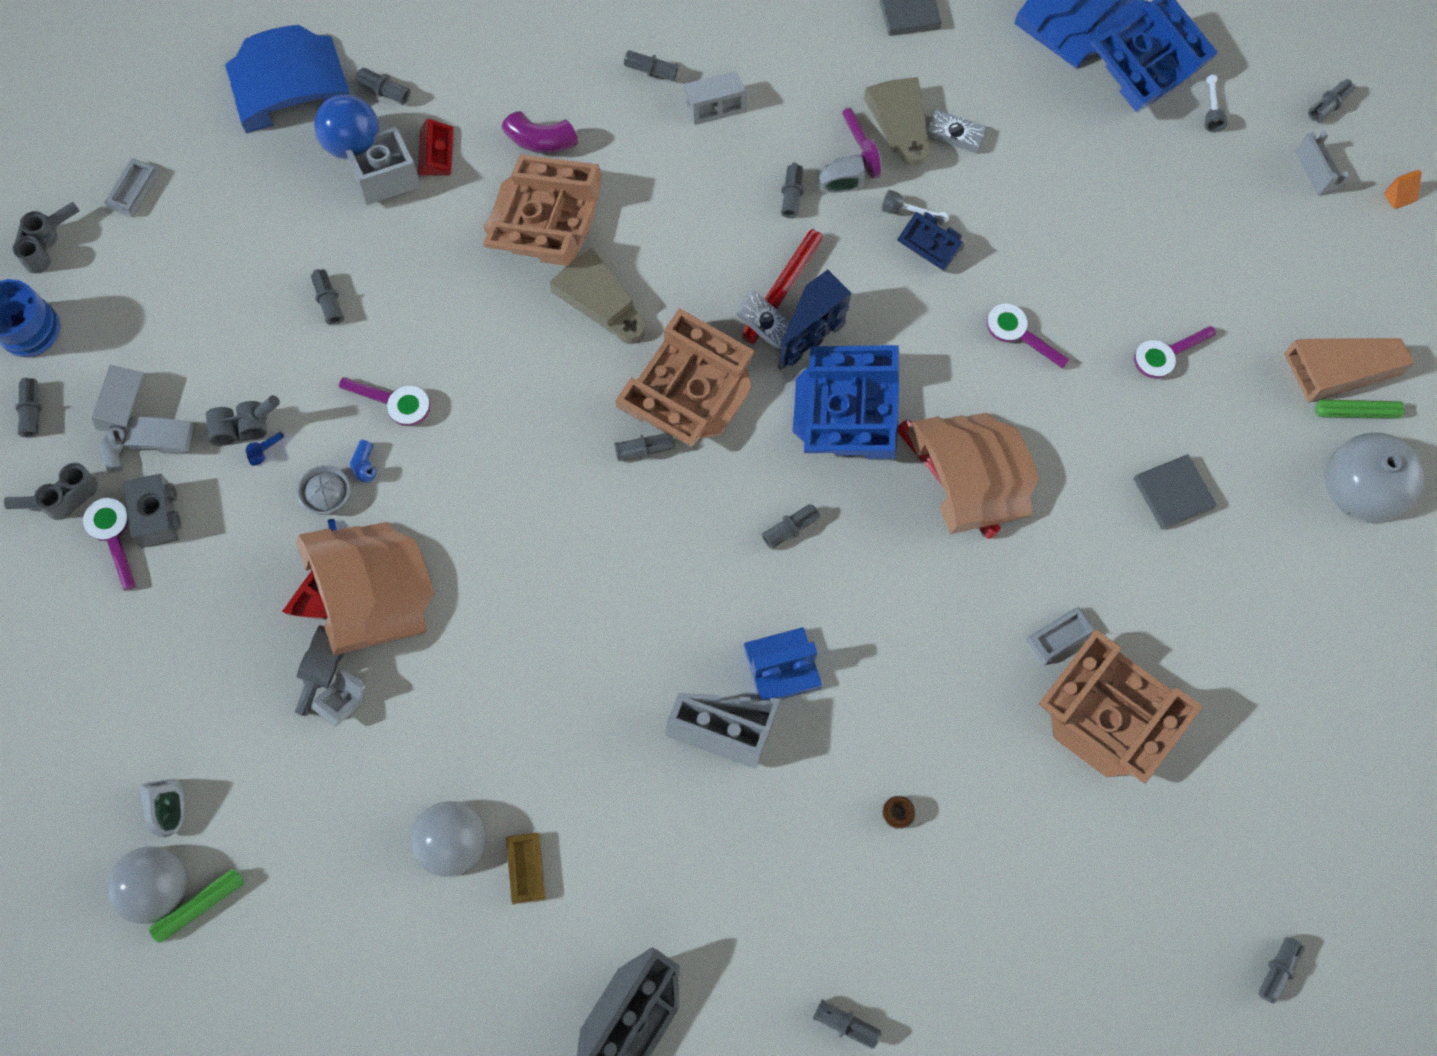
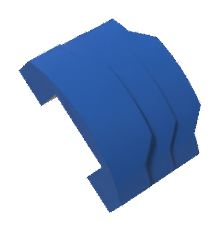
[1014,0,1134,69]
[1090,0,1218,112]
[225,25,351,133]
[792,345,900,459]

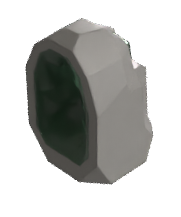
[819,155,865,193]
[140,779,185,837]

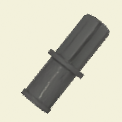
[624,50,679,82]
[356,68,410,105]
[1308,79,1355,123]
[781,163,804,218]
[311,269,344,325]
[15,377,41,438]
[614,433,675,461]
[762,504,820,550]
[1259,937,1306,1004]
[813,999,881,1049]

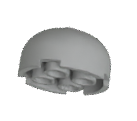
[1325,432,1424,524]

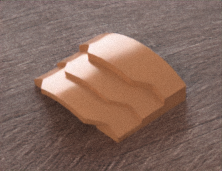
[483,154,602,266]
[615,308,755,447]
[907,412,1039,534]
[296,522,434,655]
[1038,629,1203,784]

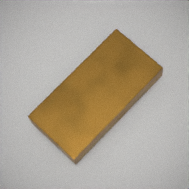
[506,832,546,905]

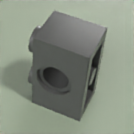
[124,473,181,548]

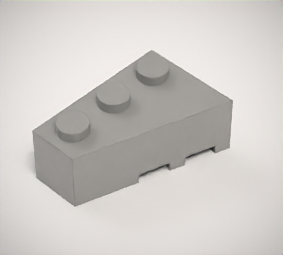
[665,693,780,769]

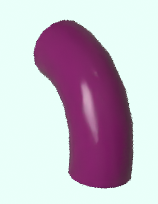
[502,111,578,154]

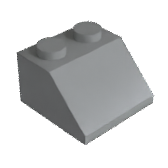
[346,126,420,205]

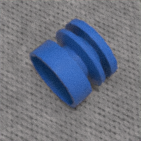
[0,279,61,358]

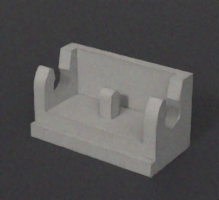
[684,71,746,124]
[1295,130,1350,196]
[91,364,145,434]

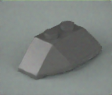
[577,947,680,1056]

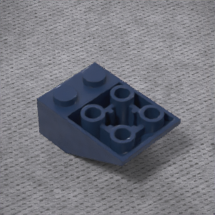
[778,269,852,370]

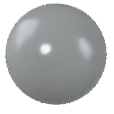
[411,801,486,877]
[107,846,188,924]

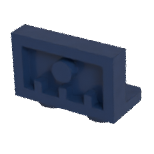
[897,211,965,272]

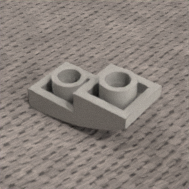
[123,417,194,453]

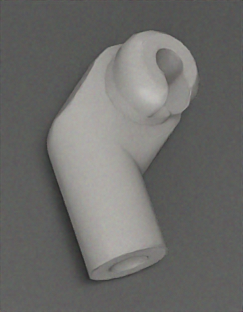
[100,427,126,474]

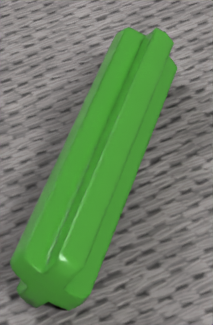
[1315,399,1405,418]
[149,869,244,943]

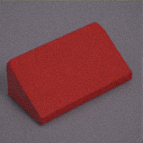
[417,118,453,176]

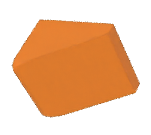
[1384,170,1422,209]

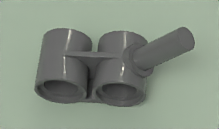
[13,201,80,274]
[206,395,280,446]
[4,462,98,520]
[295,625,344,716]

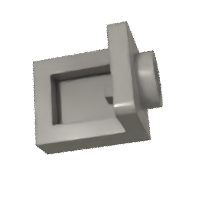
[311,668,366,727]

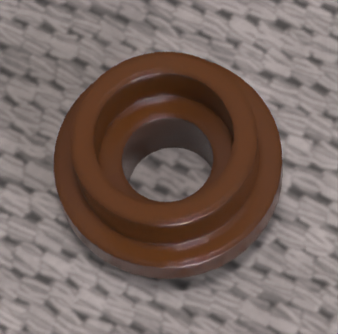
[882,796,915,829]

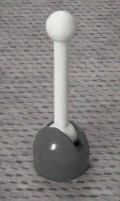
[1204,74,1228,132]
[881,189,949,223]

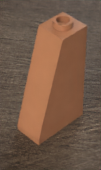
[1284,338,1414,403]

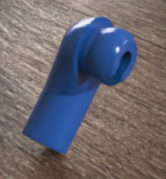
[350,440,376,483]

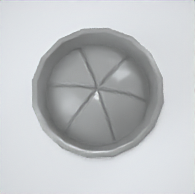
[296,465,351,515]

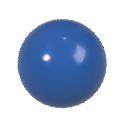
[314,94,379,160]

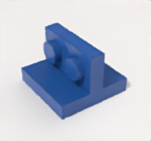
[743,627,822,700]

